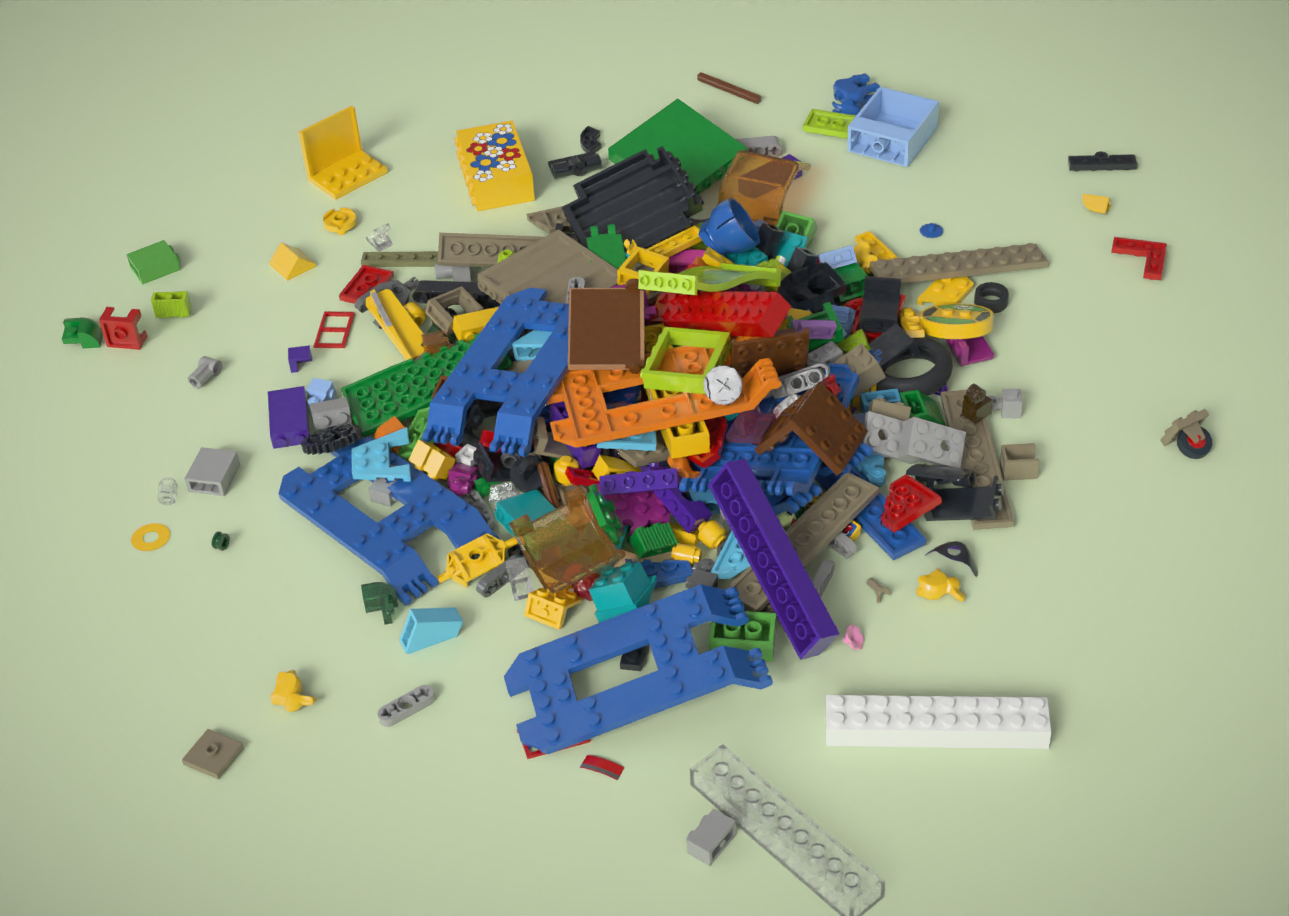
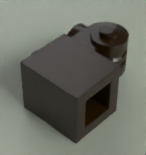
[962,383,993,424]

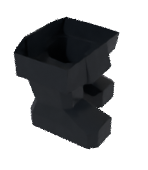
[778,262,846,314]

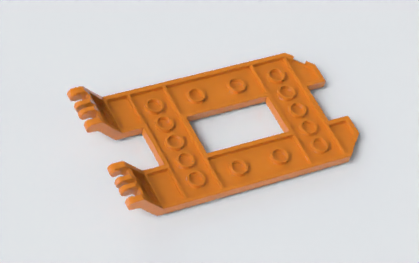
[546,336,781,448]

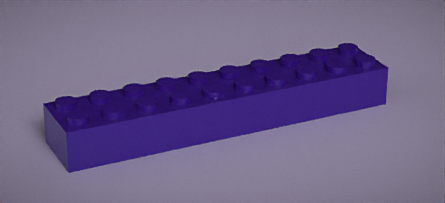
[708,459,840,660]

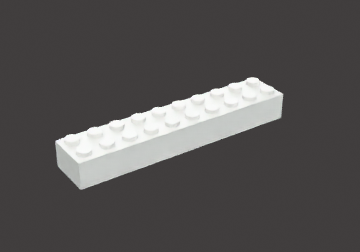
[825,695,1051,749]

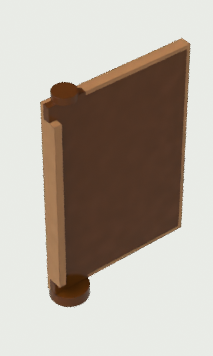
[568,279,644,374]

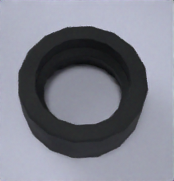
[974,282,1009,313]

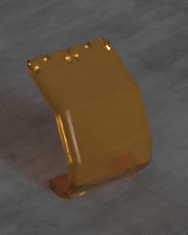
[717,150,811,226]
[509,485,626,597]

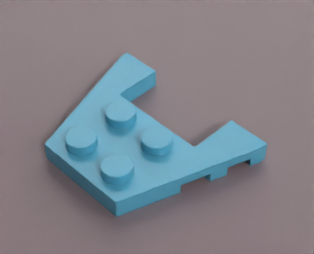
[352,428,411,482]

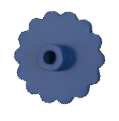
[920,223,943,238]

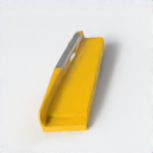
[366,289,436,360]

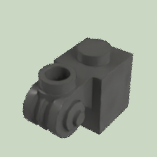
[685,558,718,589]

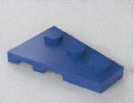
[625,559,693,589]

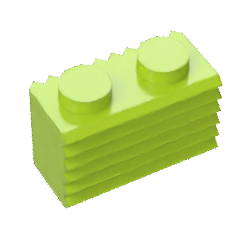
[151,291,192,318]

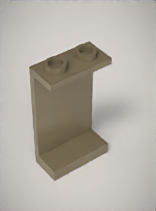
[532,417,609,458]

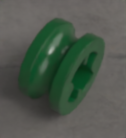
[211,531,230,551]

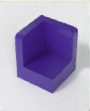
[288,345,312,373]

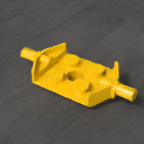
[436,533,518,588]

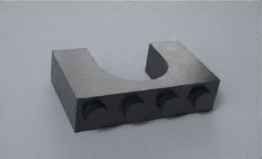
[756,223,819,273]

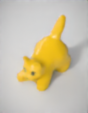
[853,241,878,274]

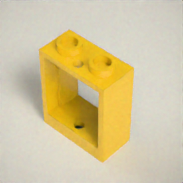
[617,246,669,295]

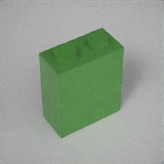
[126,240,181,285]

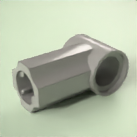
[187,356,222,389]

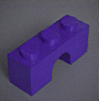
[653,474,712,533]

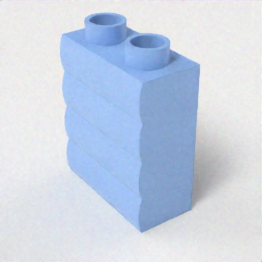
[847,87,939,167]

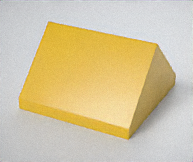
[269,242,316,281]

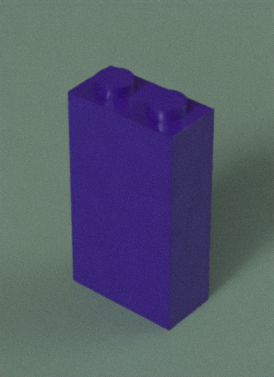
[268,386,310,449]

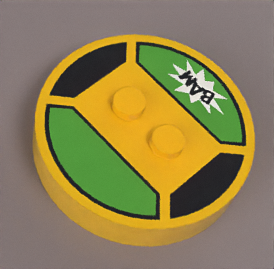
[920,303,993,339]

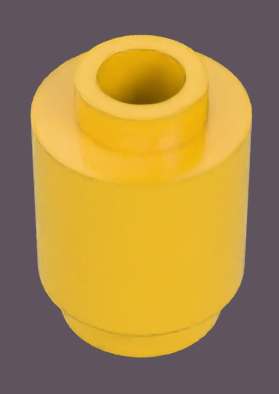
[671,543,702,566]

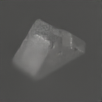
[366,223,393,251]
[505,556,533,601]

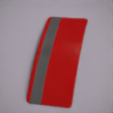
[580,755,624,780]

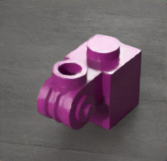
[448,463,480,496]

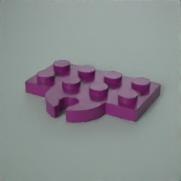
[589,483,670,536]

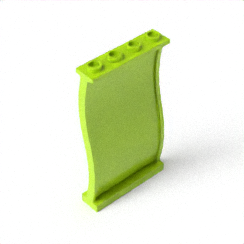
[638,263,781,295]

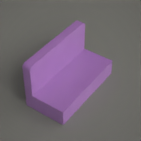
[792,320,837,339]

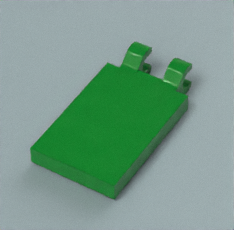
[587,224,626,270]

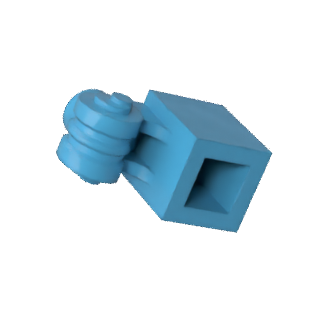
[855,454,886,487]

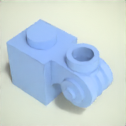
[306,378,337,414]

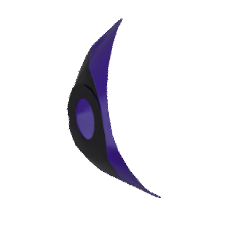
[926,541,978,577]

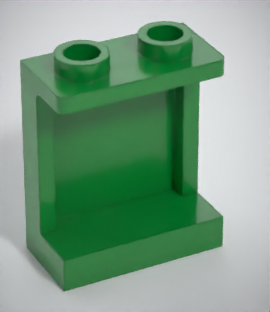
[786,302,844,352]

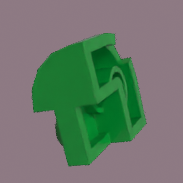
[62,317,103,349]

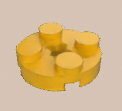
[323,207,357,235]

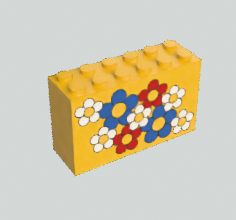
[454,120,535,212]

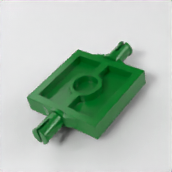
[586,484,624,546]

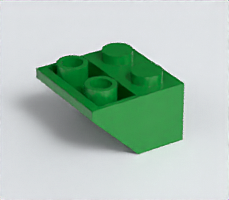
[834,262,868,304]
[900,390,946,426]

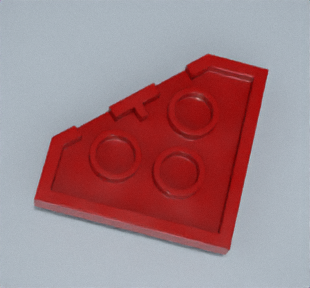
[685,416,728,469]
[881,474,942,533]

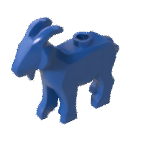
[832,73,880,115]

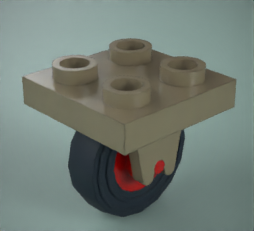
[1160,409,1213,459]

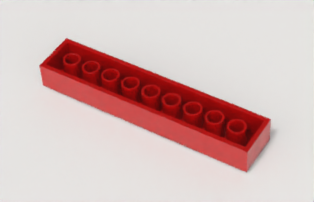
[646,292,791,337]

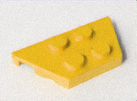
[917,276,974,306]

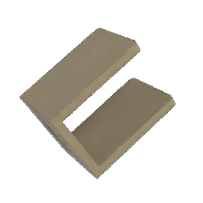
[1000,443,1040,481]

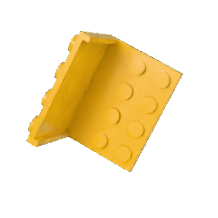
[298,106,388,200]

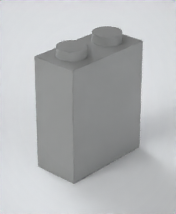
[185,447,240,496]

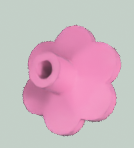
[843,625,864,650]

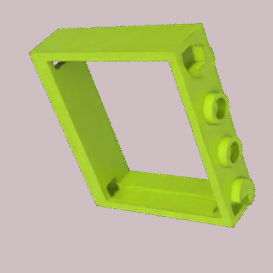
[640,327,732,394]

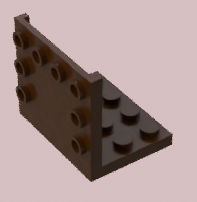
[730,327,810,378]
[754,381,868,475]

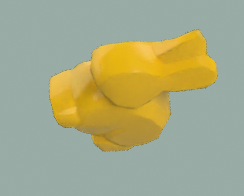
[916,568,966,602]
[271,670,317,712]

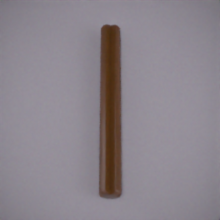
[697,72,761,104]

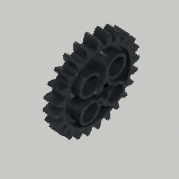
[301,424,362,455]

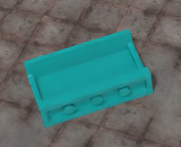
[495,489,580,562]

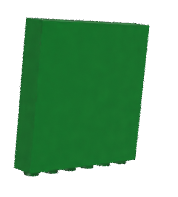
[608,98,747,196]

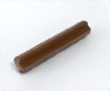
[537,462,563,516]

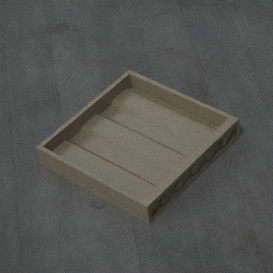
[477,229,619,304]

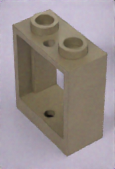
[425,286,483,335]

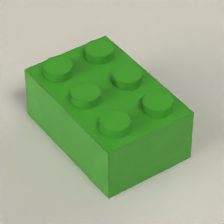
[709,611,776,662]

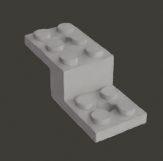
[860,411,966,468]

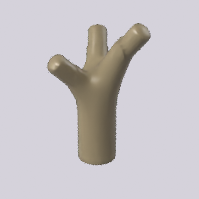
[866,578,892,603]

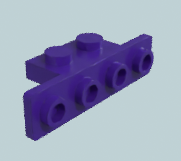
[599,468,678,496]

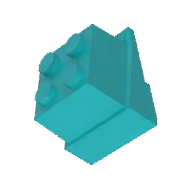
[589,562,657,623]

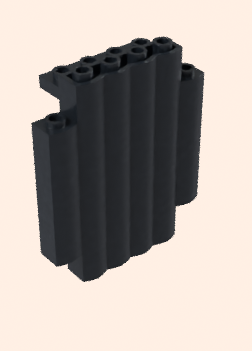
[562,146,704,253]

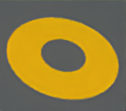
[131,523,170,551]

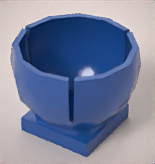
[698,197,760,257]

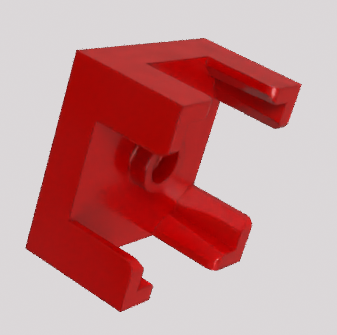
[99,307,147,350]

